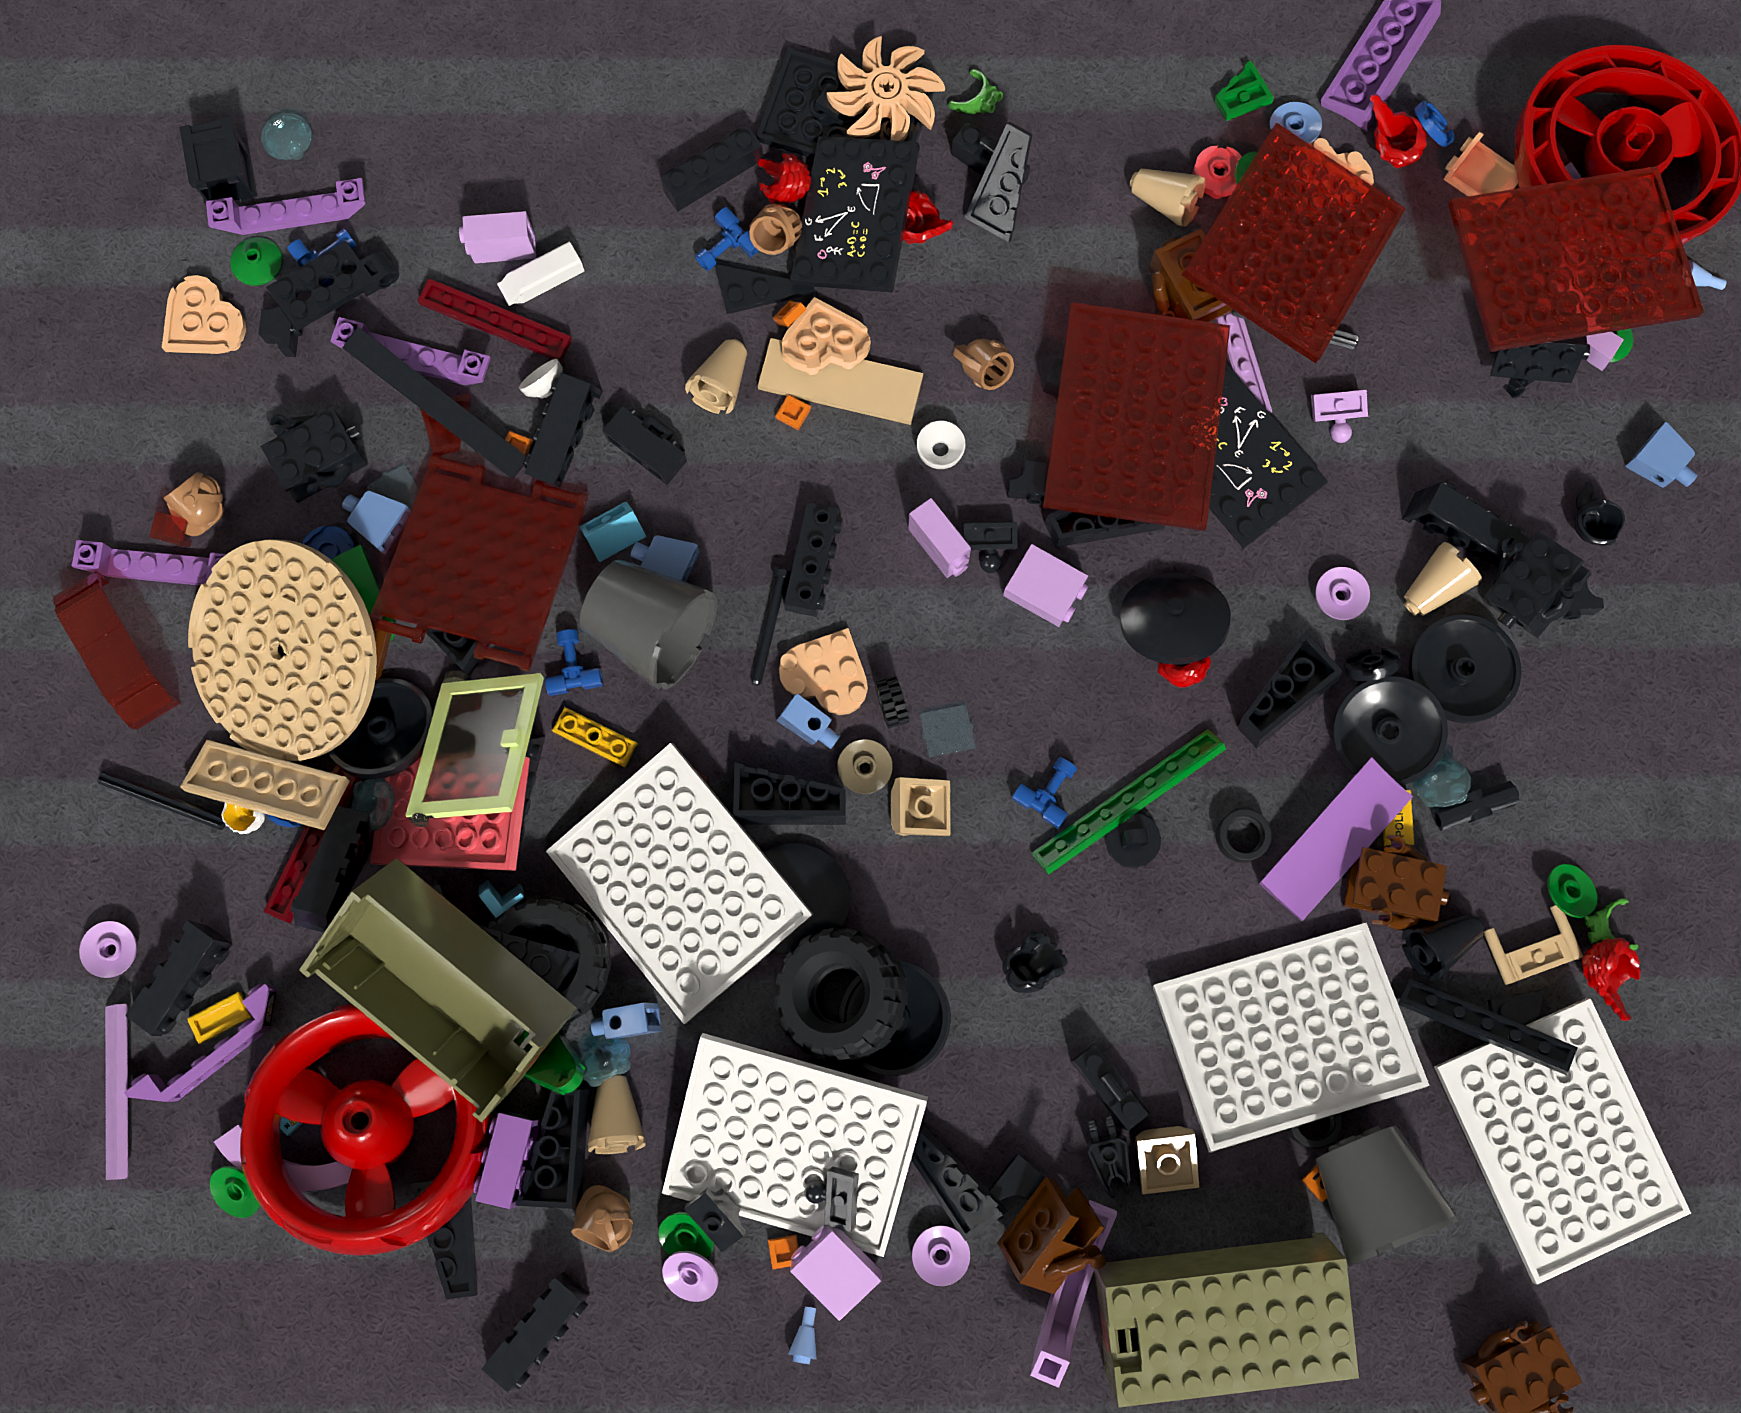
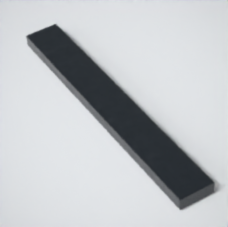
[342,327,527,479]

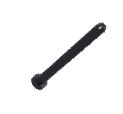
[751,568,791,686]

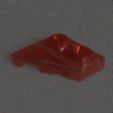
[420,394,471,457]

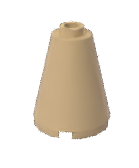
[1130,169,1206,227]
[685,339,747,414]
[1404,542,1482,616]
[587,1071,646,1154]

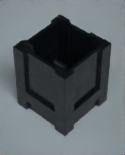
[179,116,257,205]

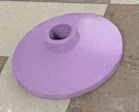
[1315,567,1370,620]
[79,921,137,978]
[912,1226,970,1286]
[662,1251,718,1302]

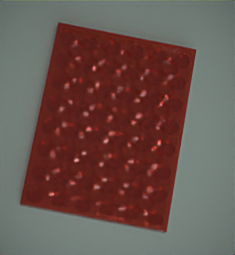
[1181,122,1406,364]
[1448,166,1704,352]
[1043,302,1230,531]

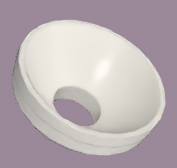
[519,359,563,399]
[917,421,965,469]

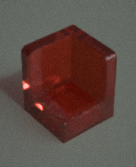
[149,511,191,548]

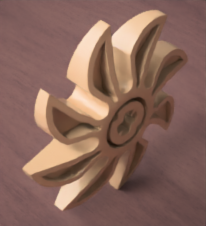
[827,36,945,141]

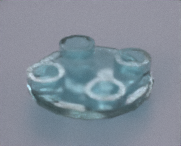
[261,113,312,160]
[1414,758,1471,807]
[352,778,395,832]
[580,1038,631,1087]

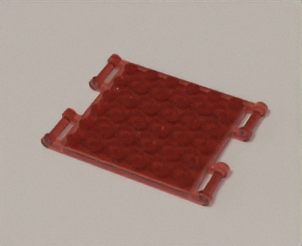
[369,453,589,672]

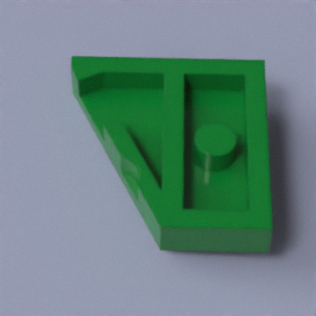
[1215,61,1274,121]

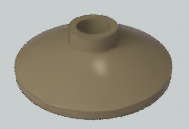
[837,739,892,794]

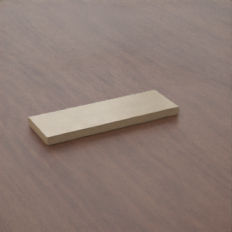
[758,338,923,425]
[180,740,350,830]

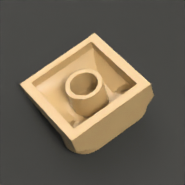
[891,777,950,836]
[1135,1126,1199,1194]

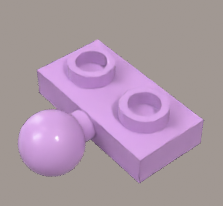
[1311,390,1368,443]

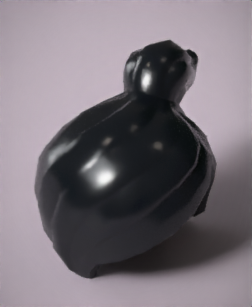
[1575,481,1625,546]

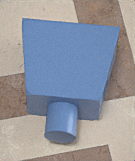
[1626,422,1698,488]
[342,491,413,554]
[631,535,699,582]
[776,694,840,749]
[591,1003,662,1039]

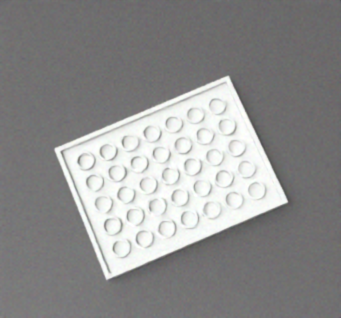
[546,743,814,1024]
[1153,923,1429,1152]
[1434,998,1691,1284]
[662,1033,928,1257]

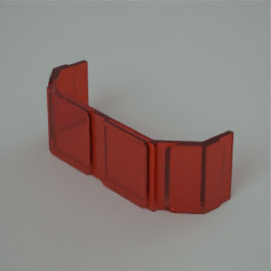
[53,571,181,730]

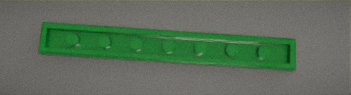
[1031,729,1226,875]

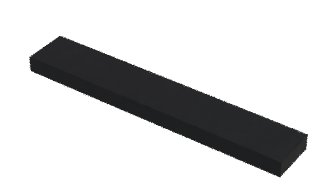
[1398,977,1578,1076]

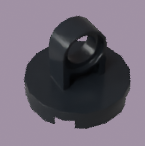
[1344,648,1401,683]
[1105,813,1161,868]

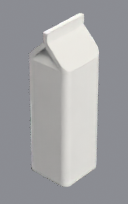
[497,241,584,306]

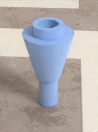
[1676,260,1727,290]
[788,1306,817,1364]

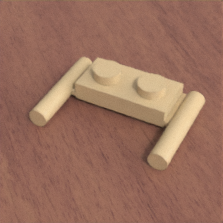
[1483,905,1583,985]

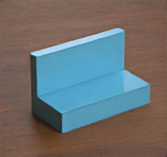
[579,501,646,562]
[479,880,524,918]

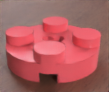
[1192,146,1242,199]

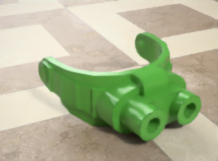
[948,69,1003,114]
[1585,898,1638,950]

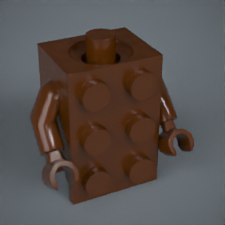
[1149,228,1240,334]
[1343,835,1449,930]
[997,1177,1106,1294]
[1461,1321,1582,1413]

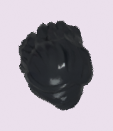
[1002,931,1068,993]

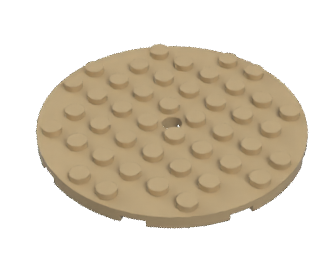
[188,540,377,761]

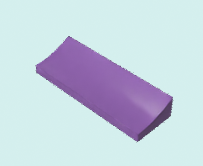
[1321,0,1441,131]
[1259,758,1413,921]

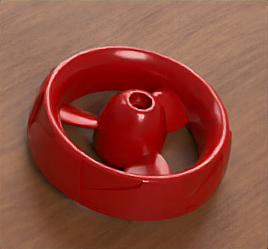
[1514,45,1741,262]
[240,1003,495,1256]

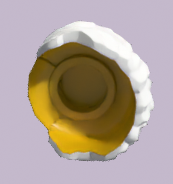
[222,803,265,834]

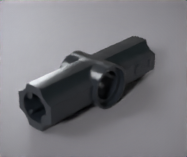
[1431,781,1520,831]

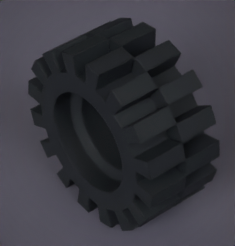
[874,675,910,729]

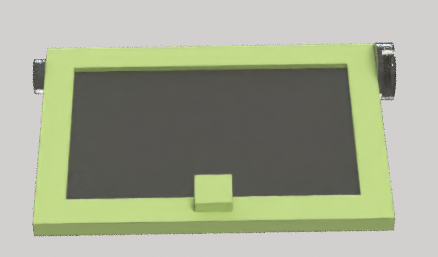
[405,671,544,827]

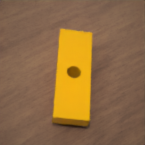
[552,707,638,768]

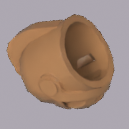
[749,203,802,255]
[953,338,1014,390]
[164,472,224,536]
[571,1185,633,1252]

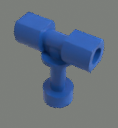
[695,207,759,272]
[287,229,357,287]
[545,629,604,696]
[1012,757,1077,829]

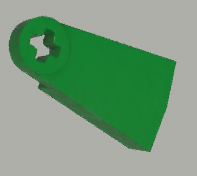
[332,545,397,641]
[524,1031,586,1095]

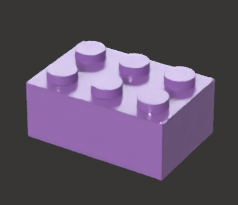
[474,1112,542,1209]

